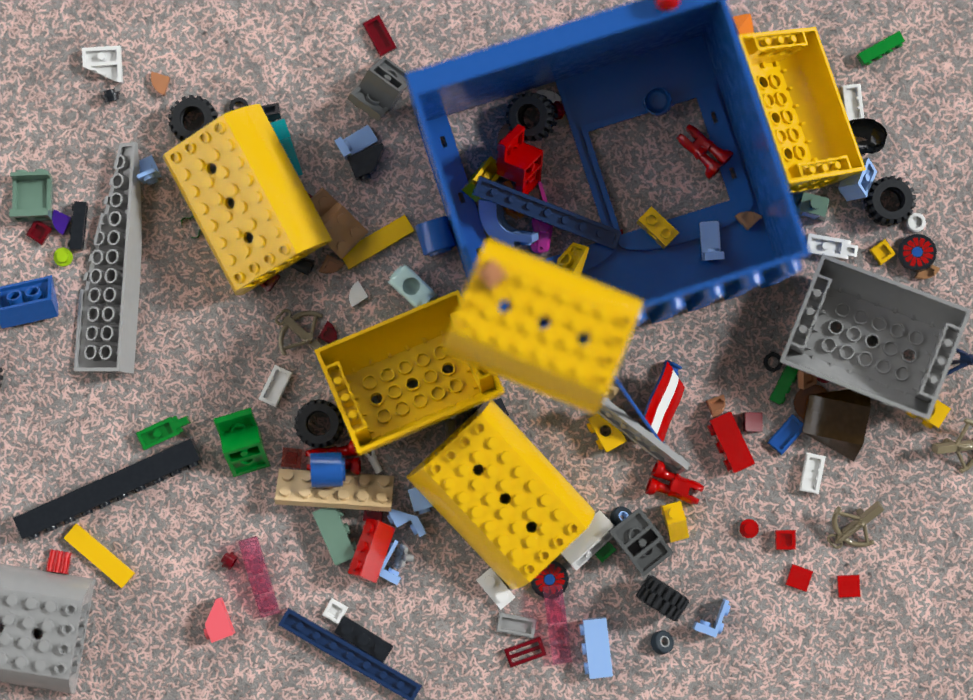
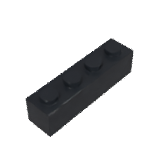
[68,201,88,251]

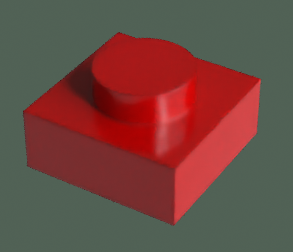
[775,530,796,550]

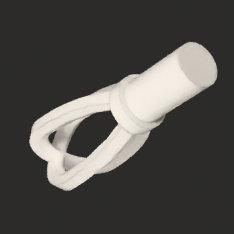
[364,450,383,474]

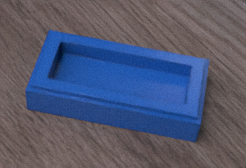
[767,414,803,455]

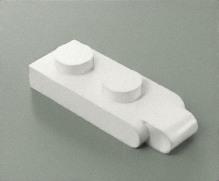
[806,233,858,260]

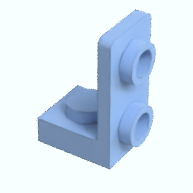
[334,125,378,160]
[136,155,162,185]
[699,221,724,260]
[379,540,401,585]
[692,599,731,638]

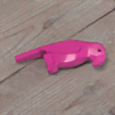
[530,182,553,254]

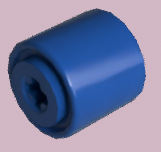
[414,216,456,257]
[310,452,345,488]

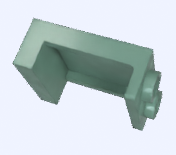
[9,169,52,222]

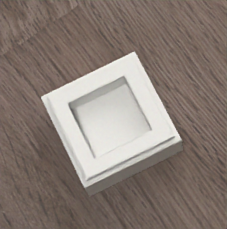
[322,598,349,625]

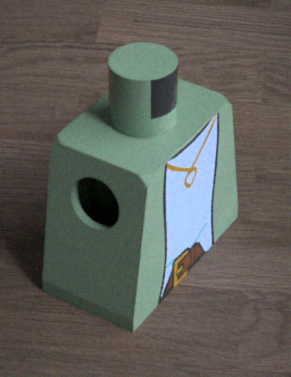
[793,192,830,222]

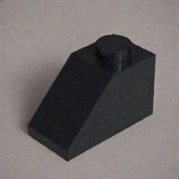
[347,143,385,182]

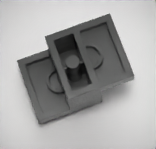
[347,56,408,121]
[609,507,674,577]

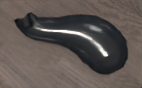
[849,118,887,155]

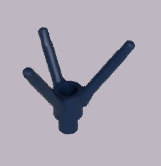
[946,348,973,376]

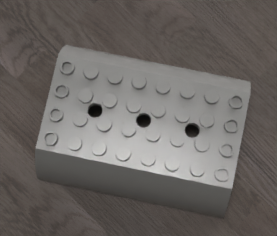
[780,254,972,420]
[0,563,95,694]

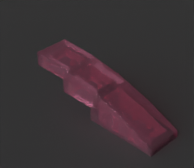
[239,536,280,618]
[543,584,572,665]

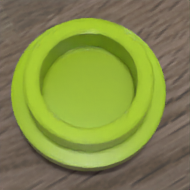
[53,247,73,267]

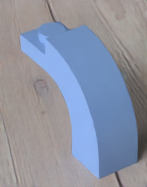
[479,199,539,248]

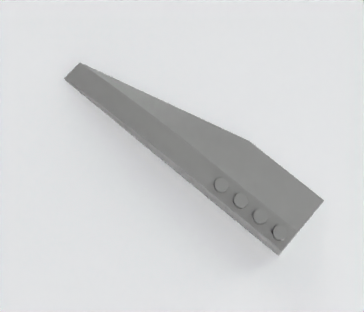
[74,142,142,374]

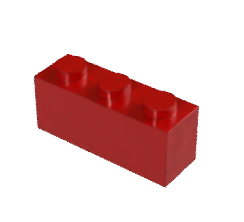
[707,411,755,473]
[348,518,395,583]

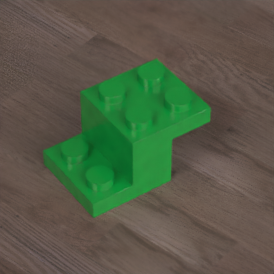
[214,408,271,477]

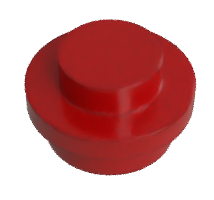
[739,519,759,538]

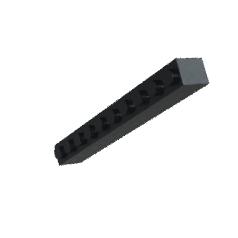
[13,438,202,541]

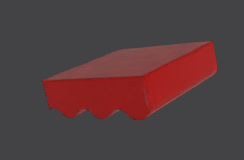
[46,549,72,575]
[785,564,813,592]
[837,575,860,598]

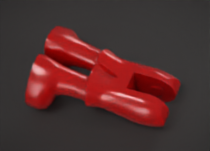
[676,124,734,180]
[305,439,361,475]
[645,460,704,505]

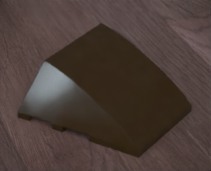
[802,389,871,461]

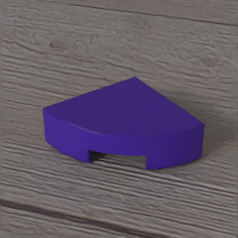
[52,209,71,235]

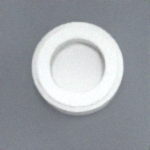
[906,213,926,232]

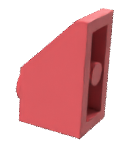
[204,597,235,643]

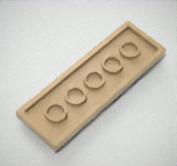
[275,469,394,512]

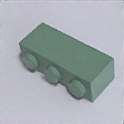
[312,508,357,566]

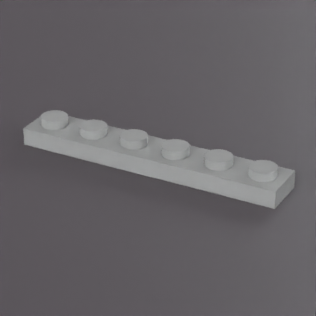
[598,397,690,474]

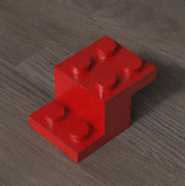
[496,124,544,195]

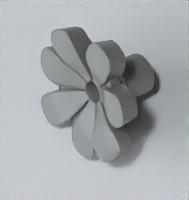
[394,543,414,569]

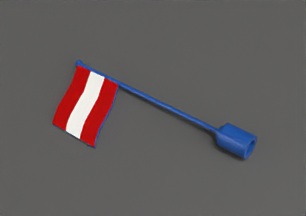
[583,339,685,443]

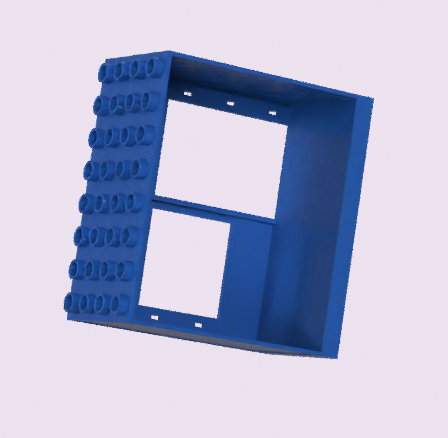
[405,0,810,345]

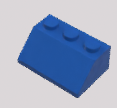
[0,275,58,329]

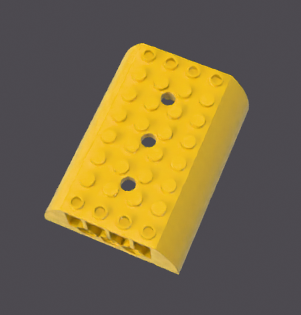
[738,27,866,193]
[163,104,332,295]
[442,238,643,416]
[314,290,505,456]
[406,400,595,590]

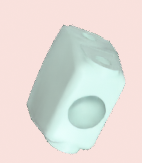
[387,264,437,308]

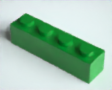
[857,31,905,66]
[768,365,798,405]

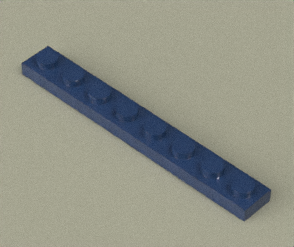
[472,176,622,249]
[278,608,422,700]

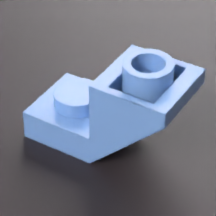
[387,508,427,537]

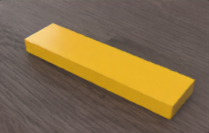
[343,215,415,270]
[64,523,135,588]

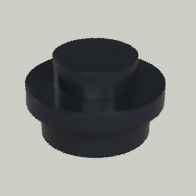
[101,88,120,103]

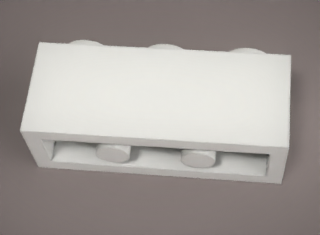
[561,510,615,571]

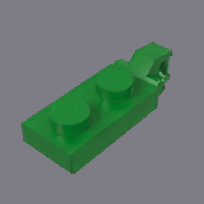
[136,416,191,451]

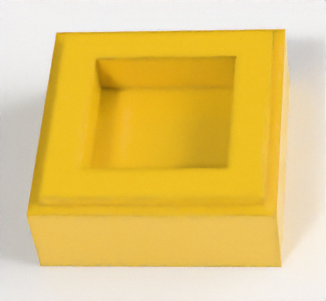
[869,239,896,265]

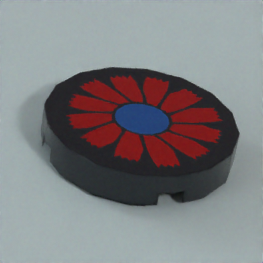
[898,234,937,272]
[531,561,569,599]

